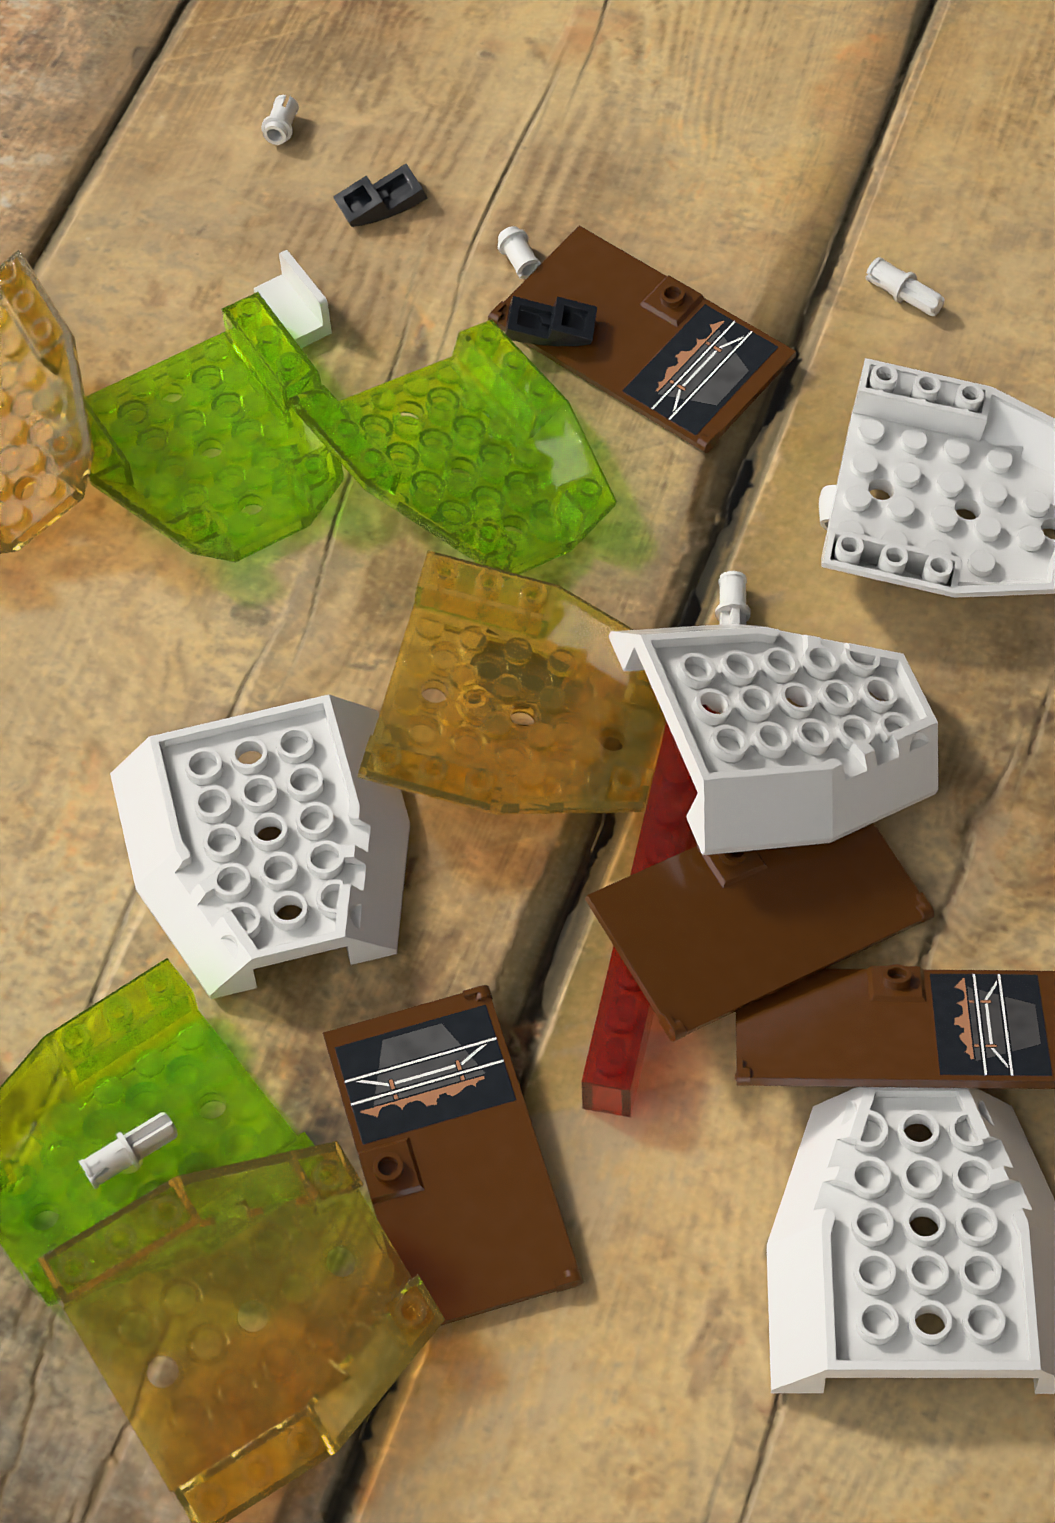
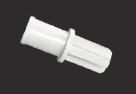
[866,257,945,316]
[715,571,751,625]
[78,1112,178,1189]

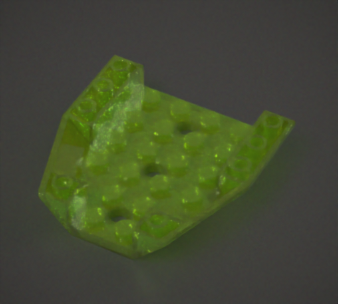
[33,292,344,563]
[288,319,617,581]
[0,958,333,1307]

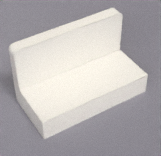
[254,250,332,351]

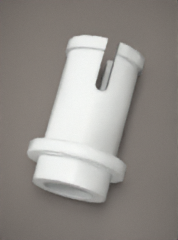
[261,95,299,145]
[497,226,541,279]

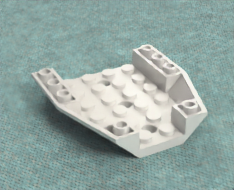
[821,358,1055,598]
[609,624,938,855]
[110,695,410,999]
[767,1087,1055,1394]

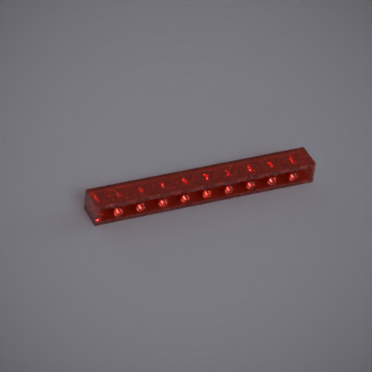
[581,704,721,1118]

